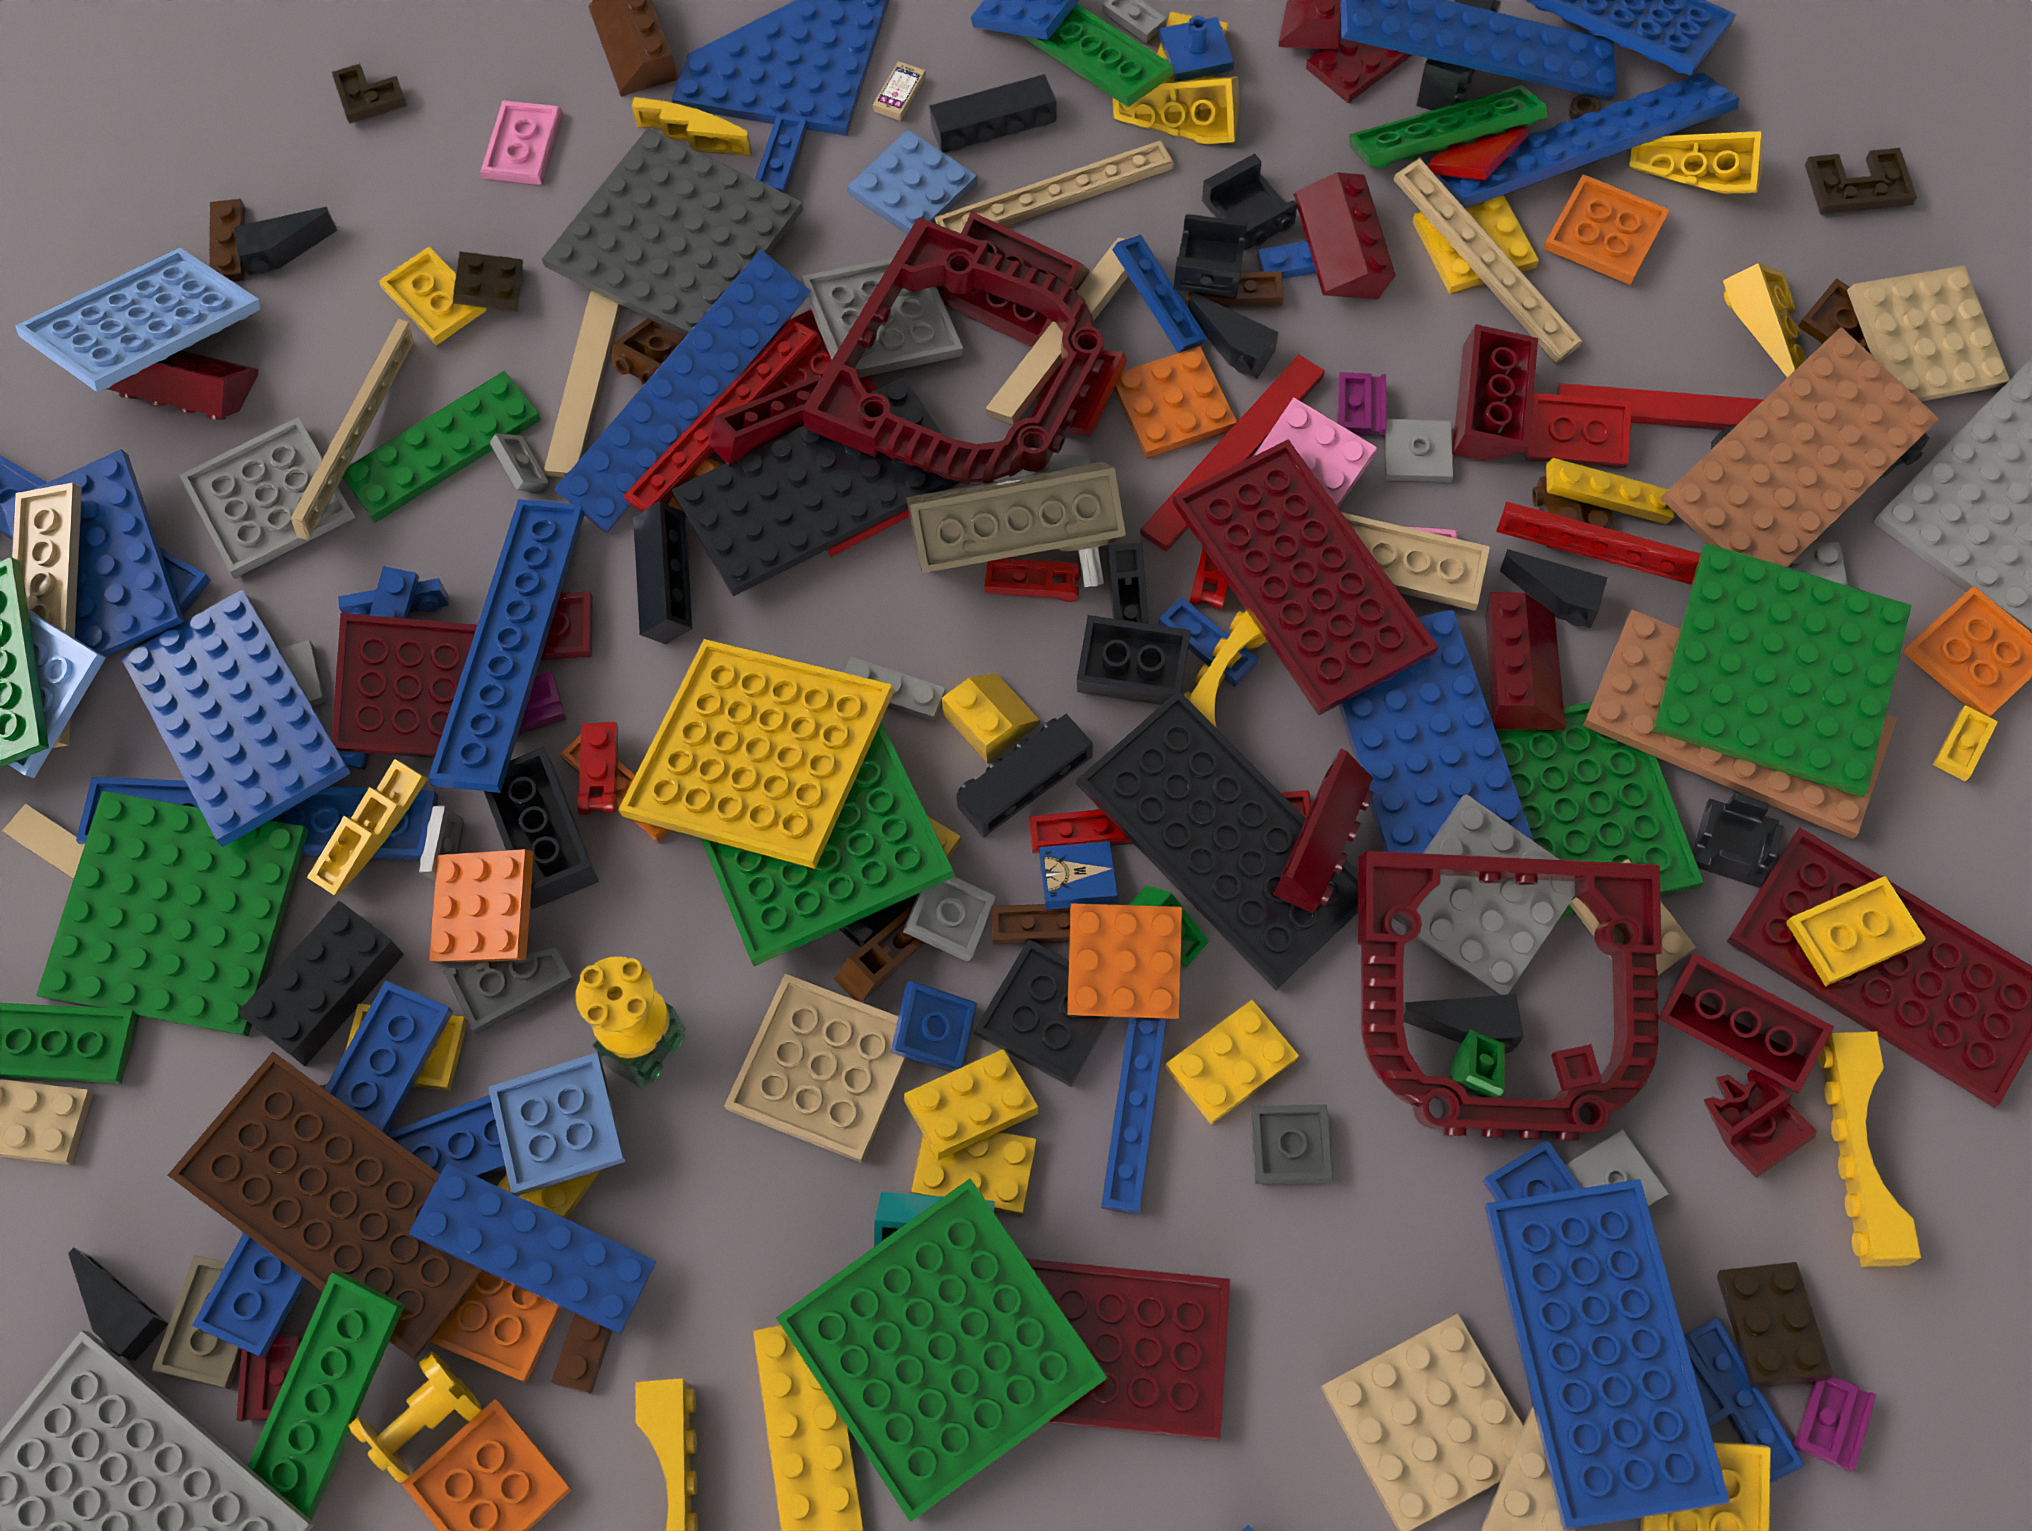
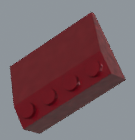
[936,211,1090,348]

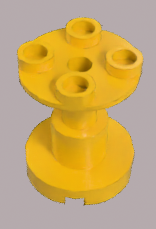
[576,956,670,1058]
[348,1351,483,1484]

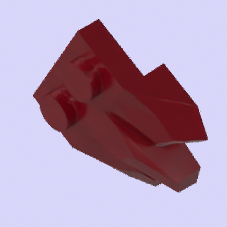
[1704,1070,1817,1178]

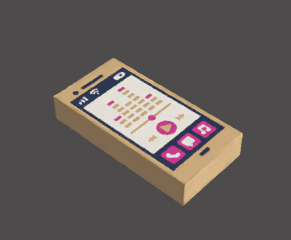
[873,61,926,121]

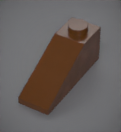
[834,904,925,1002]

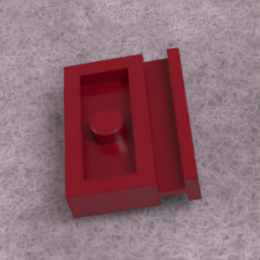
[236,1336,303,1422]

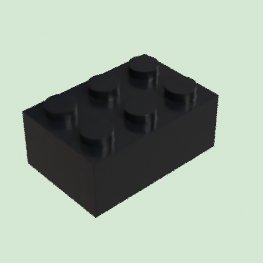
[1077,615,1191,705]

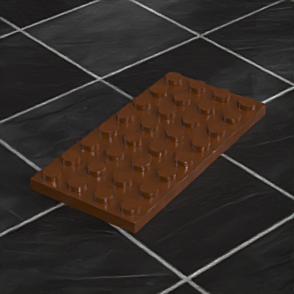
[168,1052,484,1360]

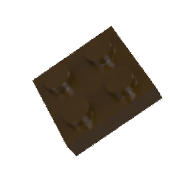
[453,251,523,311]

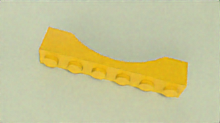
[1184,611,1268,727]
[1818,1032,1921,1267]
[635,1378,698,1531]

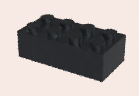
[1416,0,1502,111]
[484,747,599,909]
[237,901,404,1067]

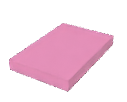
[480,100,563,185]

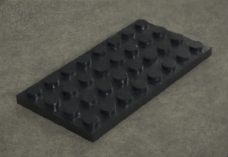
[672,377,961,597]
[1076,690,1358,991]

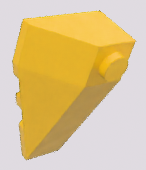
[1112,76,1240,144]
[1630,131,1764,194]
[1723,263,1806,377]

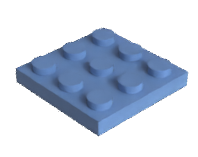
[847,130,977,235]
[488,1053,626,1196]

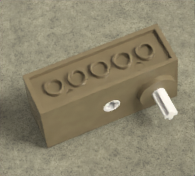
[906,462,1126,587]

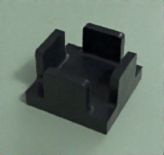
[1692,793,1784,888]

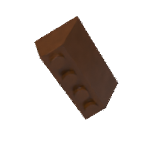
[588,0,678,96]

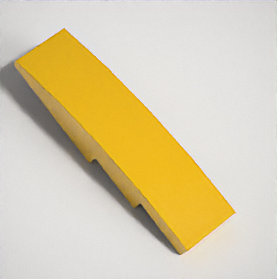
[632,97,752,156]
[307,759,428,896]

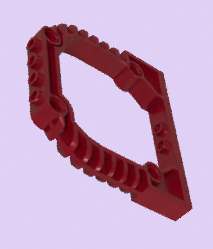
[802,217,1105,484]
[1358,851,1662,1141]

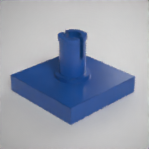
[1159,16,1234,81]

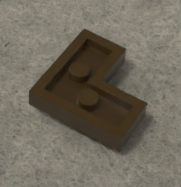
[331,63,407,124]

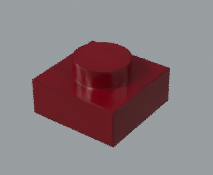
[1551,1044,1602,1091]

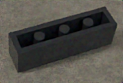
[929,74,1057,153]
[633,501,693,644]
[956,713,1093,838]

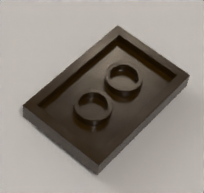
[1717,1262,1833,1388]

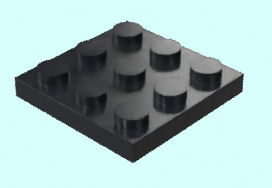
[974,939,1111,1087]

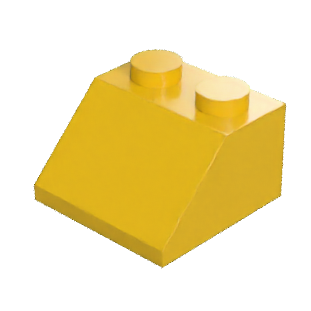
[942,673,1040,763]

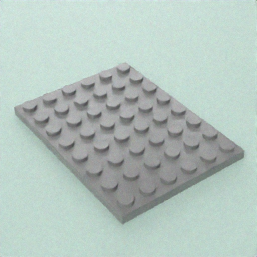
[1873,358,2032,633]
[0,1330,315,1531]

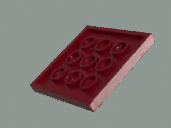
[331,613,477,758]

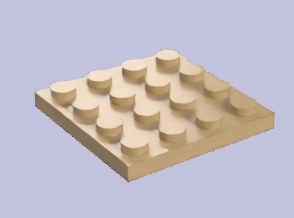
[1847,265,2010,401]
[724,974,907,1163]
[1320,1313,1523,1531]

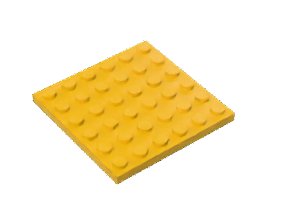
[618,639,894,868]

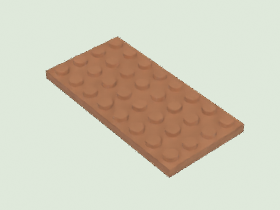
[1661,327,1939,567]
[1583,609,1898,840]

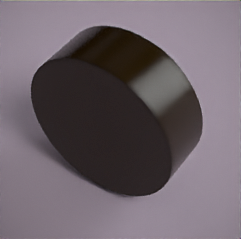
[1568,94,1601,120]

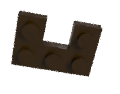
[1805,148,1917,214]

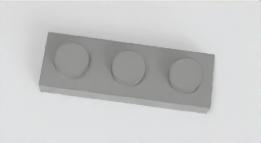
[844,657,947,722]

